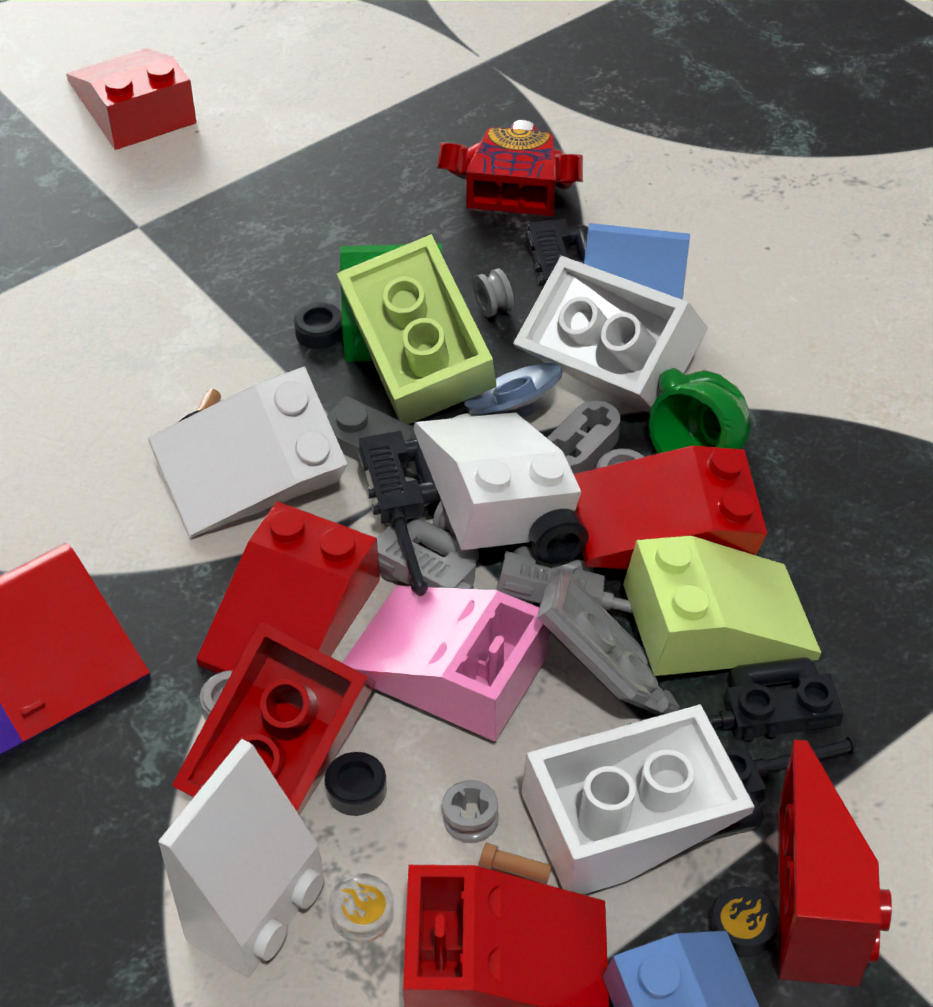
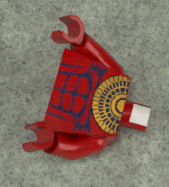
[436,120,583,216]

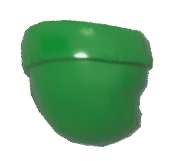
[649,368,751,454]

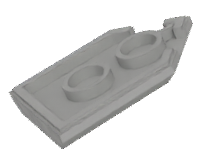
[537,569,680,715]

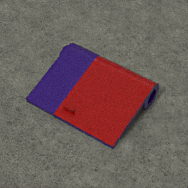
[0,543,150,758]

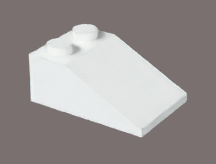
[513,256,708,413]
[148,366,348,538]
[413,412,581,550]
[522,704,755,895]
[158,739,324,978]

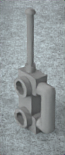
[377,518,551,636]
[497,546,633,613]

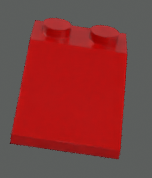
[66,48,197,150]
[573,445,767,569]
[196,501,380,674]
[171,620,377,815]
[778,740,892,987]

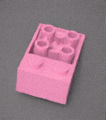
[342,586,550,741]

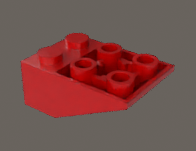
[403,864,609,1007]

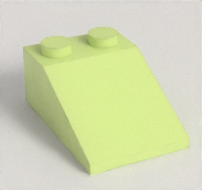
[337,234,497,424]
[623,536,821,676]

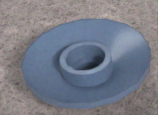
[464,363,563,418]

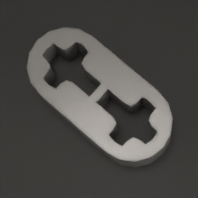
[547,400,620,474]

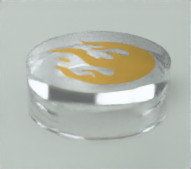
[328,873,394,943]

